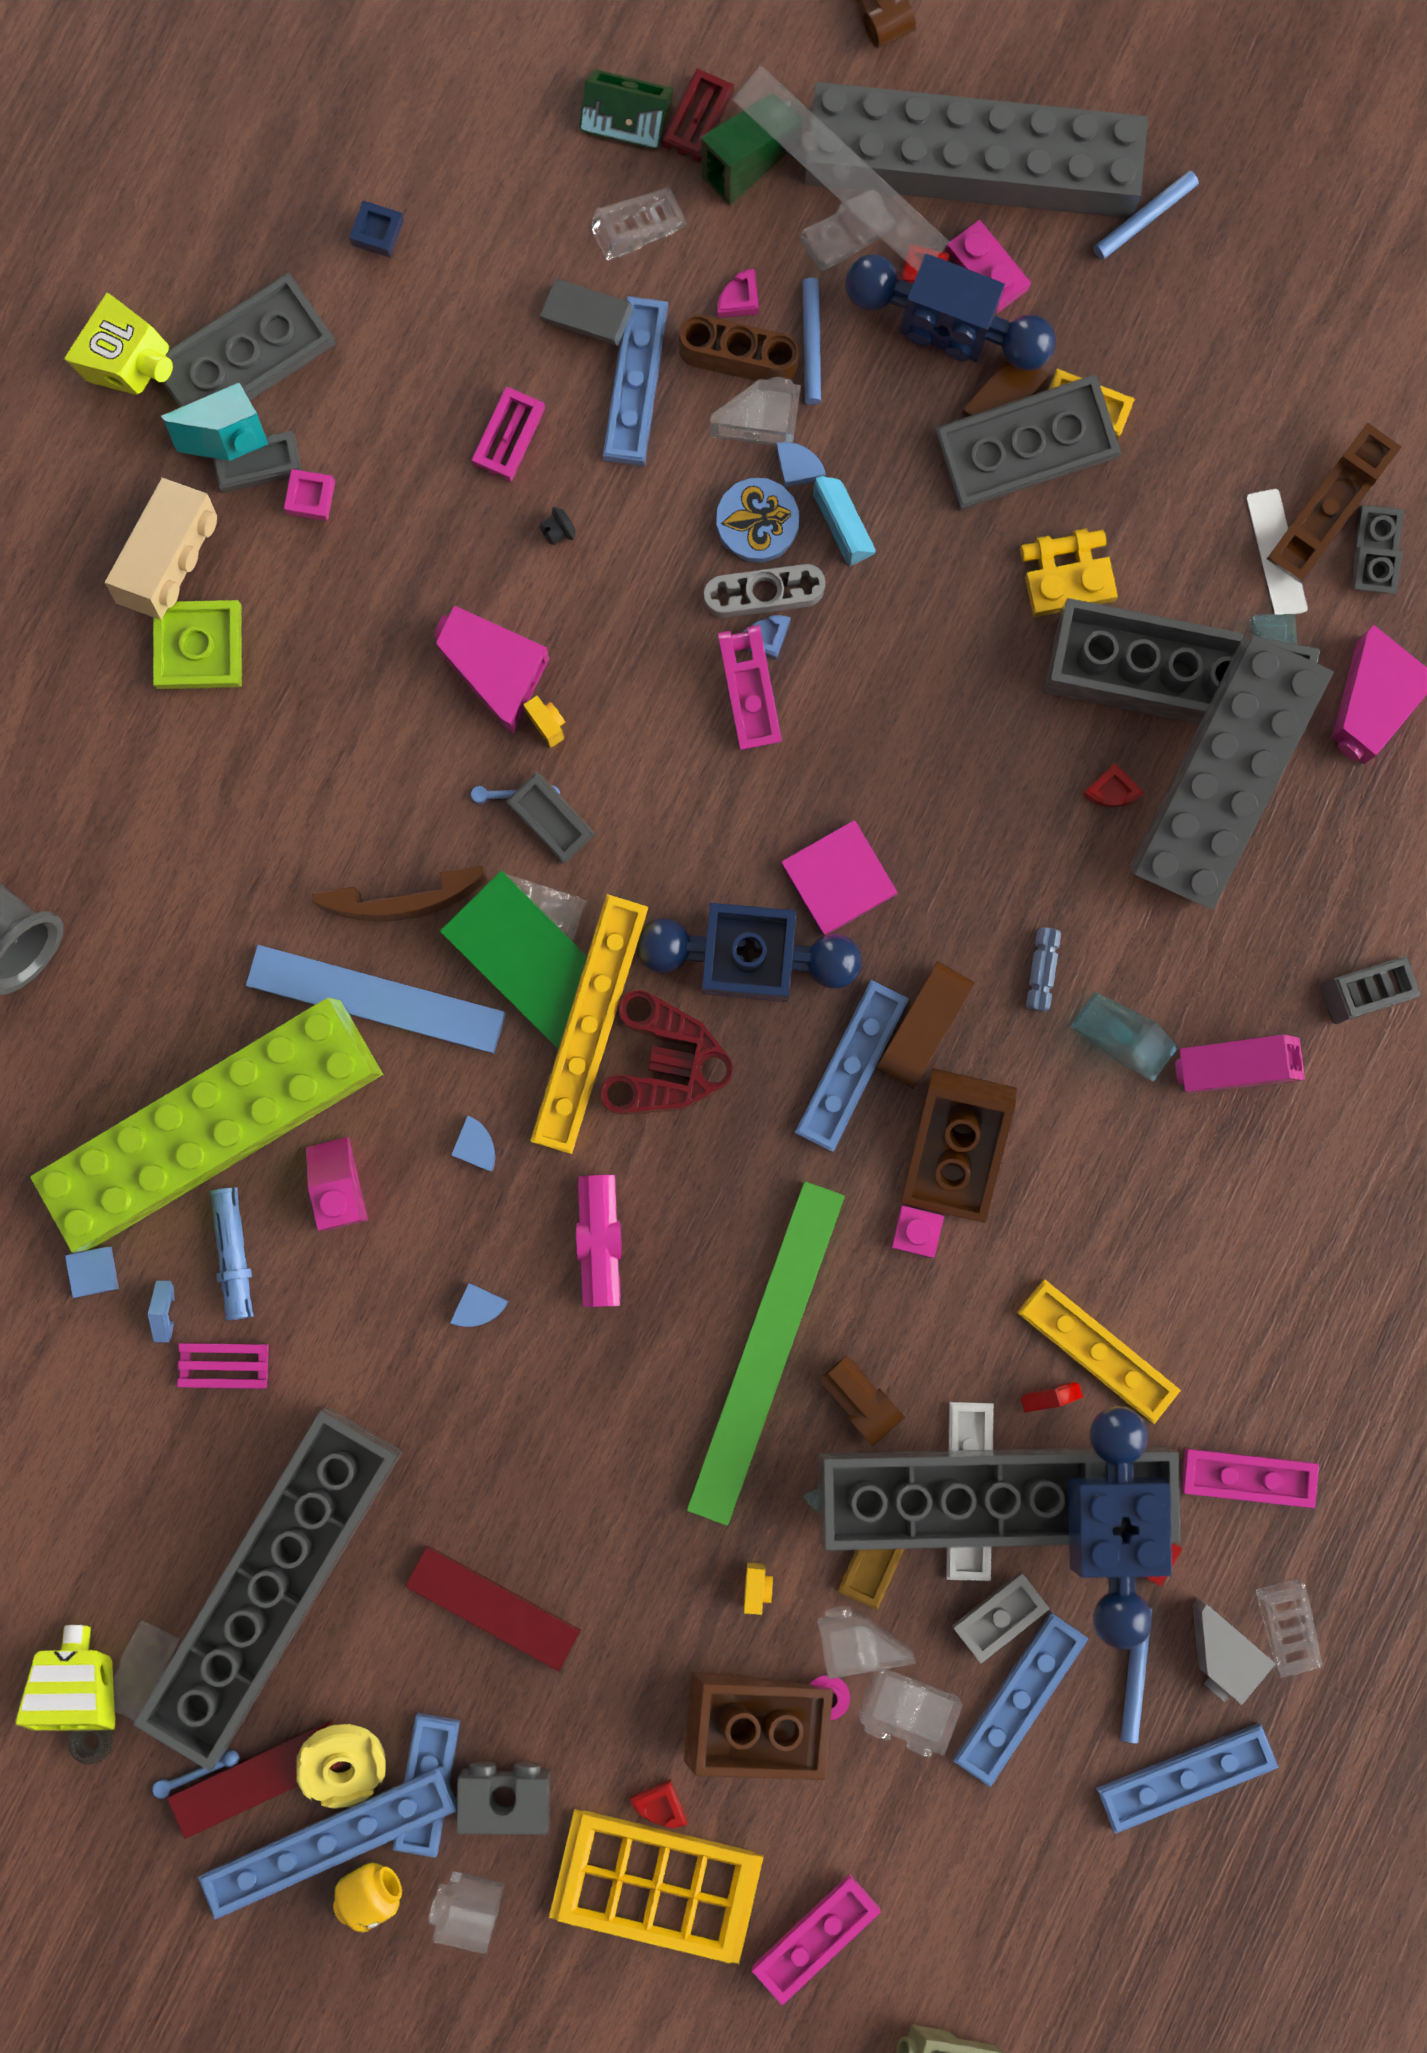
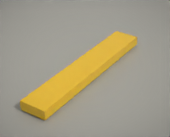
[530,894,649,1154]

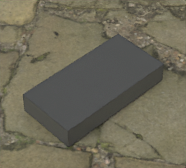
[540,278,633,346]
[213,431,303,493]
[506,772,596,864]

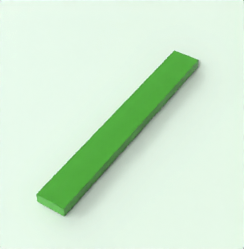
[687,1181,845,1526]

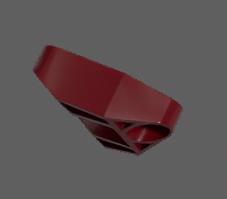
[601,990,733,1115]

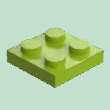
[153,600,242,689]

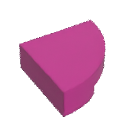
[717,269,759,318]

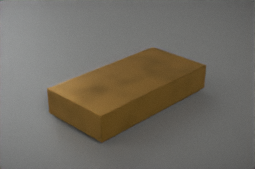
[837,1549,904,1610]

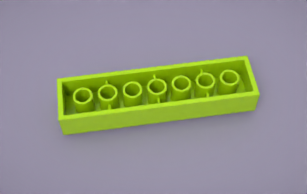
[30,997,383,1253]

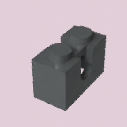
[457,1762,551,1835]

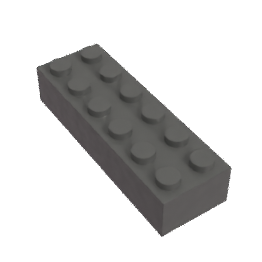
[1044,598,1320,733]
[1129,632,1334,910]

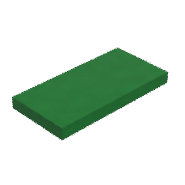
[440,870,623,1049]

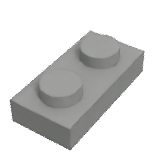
[952,1571,1050,1664]

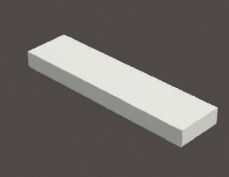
[946,1402,993,1581]

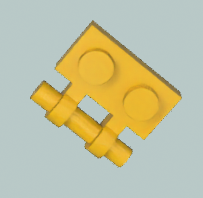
[1020,529,1118,617]

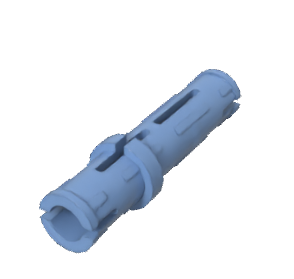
[209,1187,254,1321]

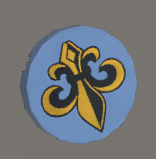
[716,478,799,563]

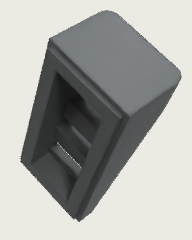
[1320,956,1422,1025]

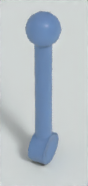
[471,785,560,804]
[153,1750,239,1799]

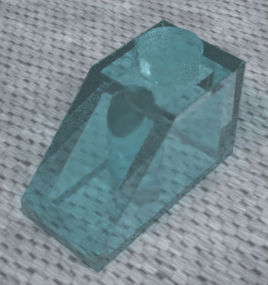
[1071,992,1178,1081]

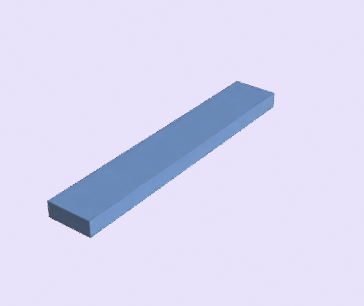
[246,945,506,1054]
[198,1766,457,1920]

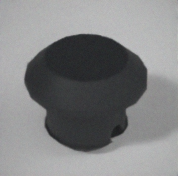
[539,507,576,545]

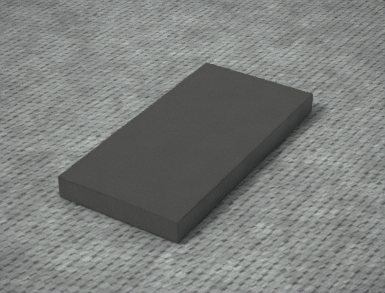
[163,272,337,408]
[935,374,1122,511]

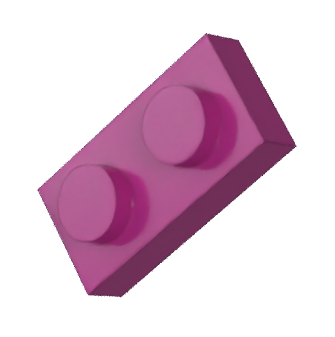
[946,220,1031,314]

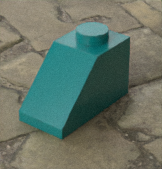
[162,383,268,461]

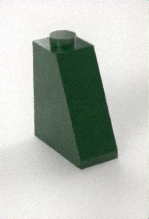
[701,92,802,206]

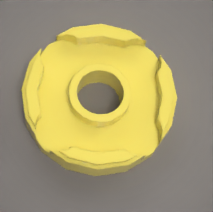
[296,1724,385,1808]

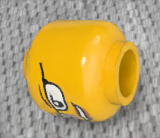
[333,1862,402,1933]

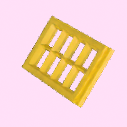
[549,1809,763,1964]

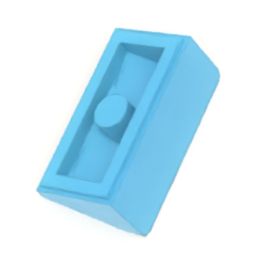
[813,476,876,566]

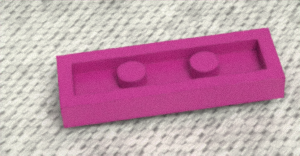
[1181,1448,1319,1508]
[752,1873,881,2006]

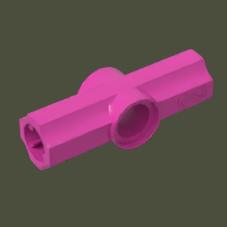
[576,1175,622,1307]

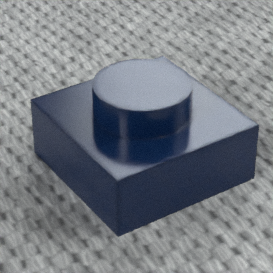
[349,200,404,258]

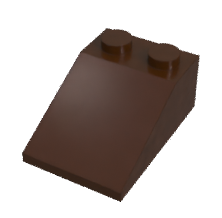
[901,1068,1017,1223]
[684,1672,833,1780]

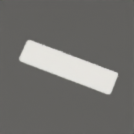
[1247,489,1307,618]

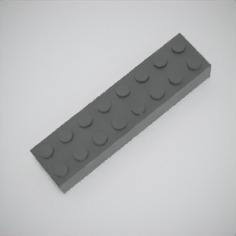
[805,82,1148,218]
[133,1407,403,1771]
[818,1446,1180,1550]

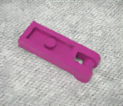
[718,624,782,750]

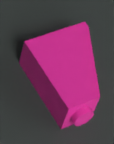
[434,606,550,733]
[1332,625,1427,764]
[1175,1035,1305,1092]

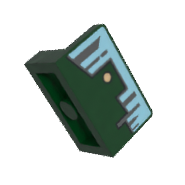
[579,69,674,149]

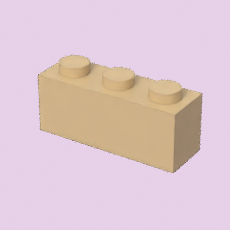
[105,478,217,620]

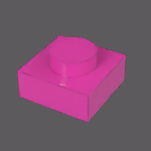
[284,469,335,521]
[891,1206,944,1258]

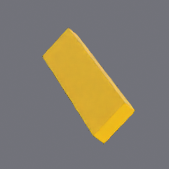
[1016,1279,1181,1424]

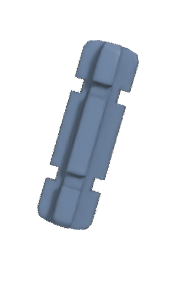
[1026,927,1061,1012]

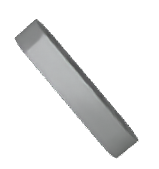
[704,564,826,618]

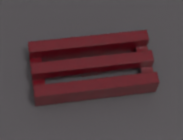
[662,68,734,163]

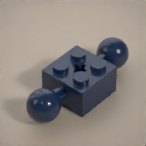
[845,253,1056,371]
[636,903,862,1002]
[1068,1407,1172,1649]

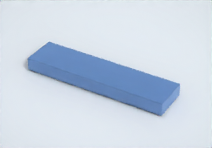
[603,296,668,466]
[795,980,909,1152]
[952,1611,1088,1787]
[1096,1723,1279,1834]

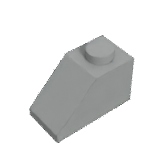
[1192,1598,1276,1705]

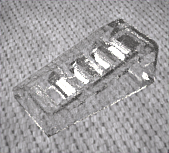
[591,187,687,260]
[1256,1579,1323,1678]

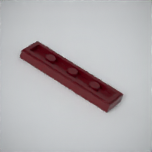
[405,1546,581,1671]
[167,1719,347,1839]

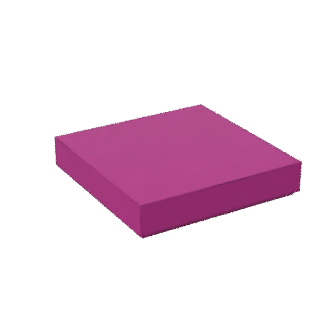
[781,820,898,936]

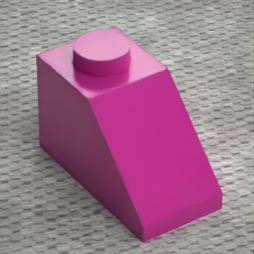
[306,1137,368,1231]

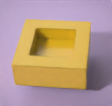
[524,695,565,748]
[743,1562,773,1615]

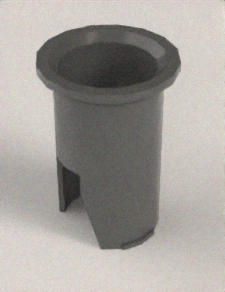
[0,883,64,995]

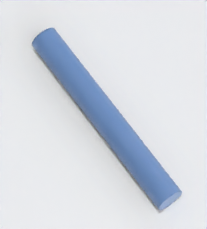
[1093,171,1199,260]
[802,278,821,405]
[1120,1607,1152,1743]

